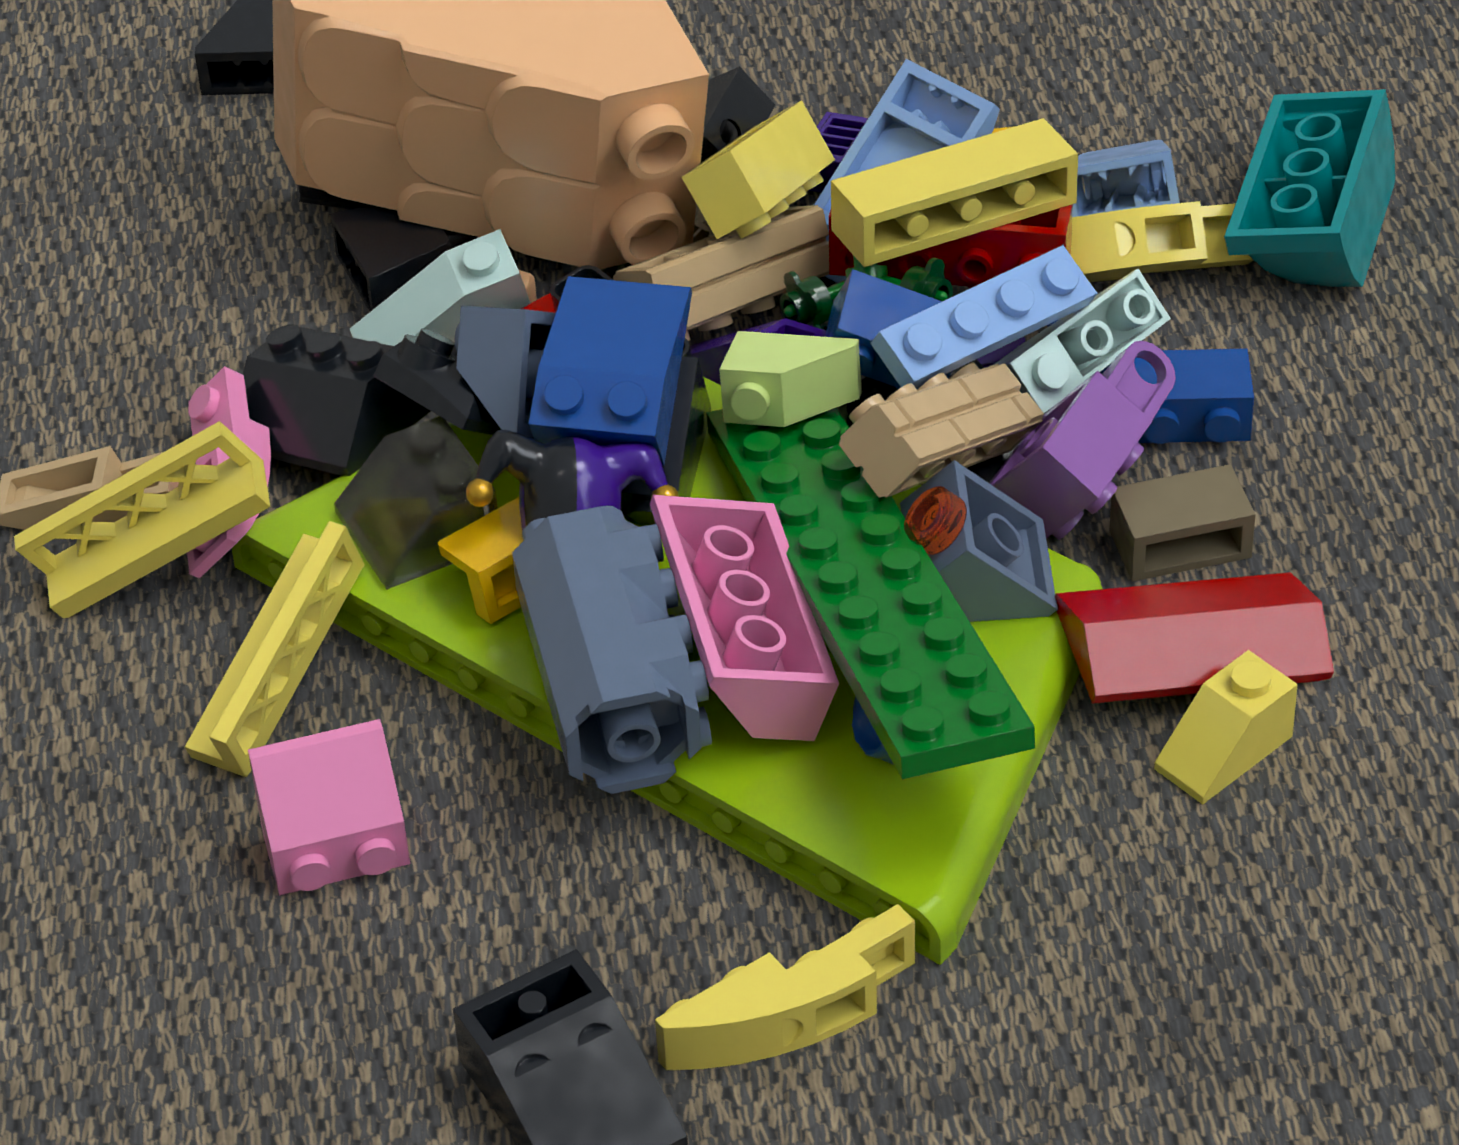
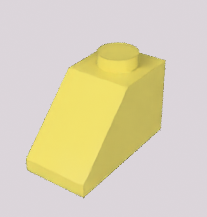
[1154,650,1298,804]

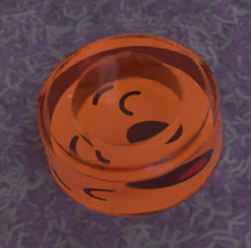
[904,486,967,555]

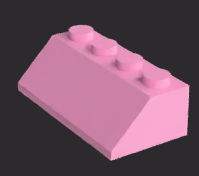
[650,495,839,741]

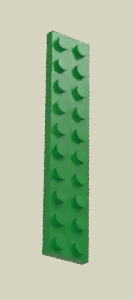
[706,408,1035,780]

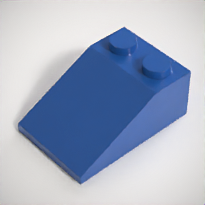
[529,276,692,466]

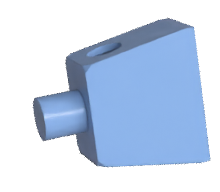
[1072,140,1180,217]

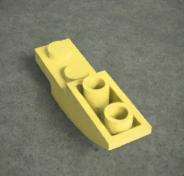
[1071,201,1253,282]
[655,904,915,1070]

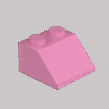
[248,719,410,895]

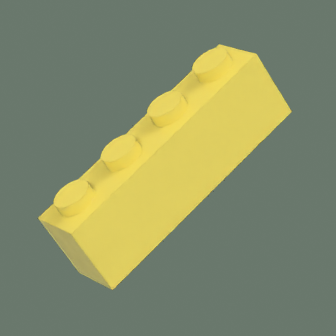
[682,100,835,239]
[831,118,1078,267]

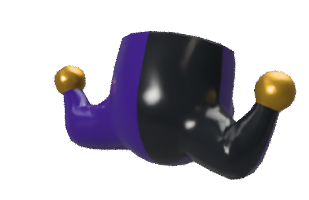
[466,430,679,531]

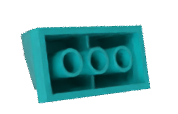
[1224,89,1396,287]

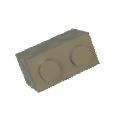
[1109,464,1256,582]

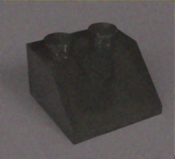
[334,416,498,590]

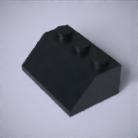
[242,324,431,476]

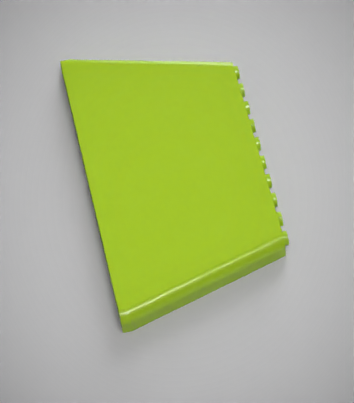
[232,377,1103,965]

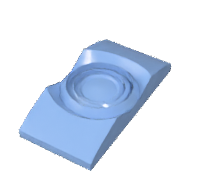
[814,59,1000,284]

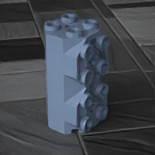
[512,506,712,794]

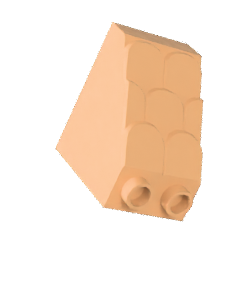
[272,0,709,269]

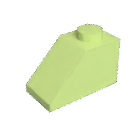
[719,331,862,427]

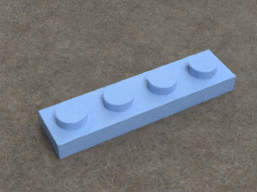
[871,245,1098,388]

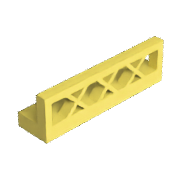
[14,421,271,618]
[185,521,365,777]

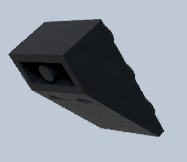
[453,949,688,1145]

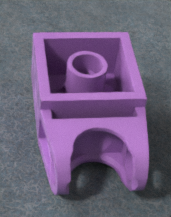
[989,341,1176,540]

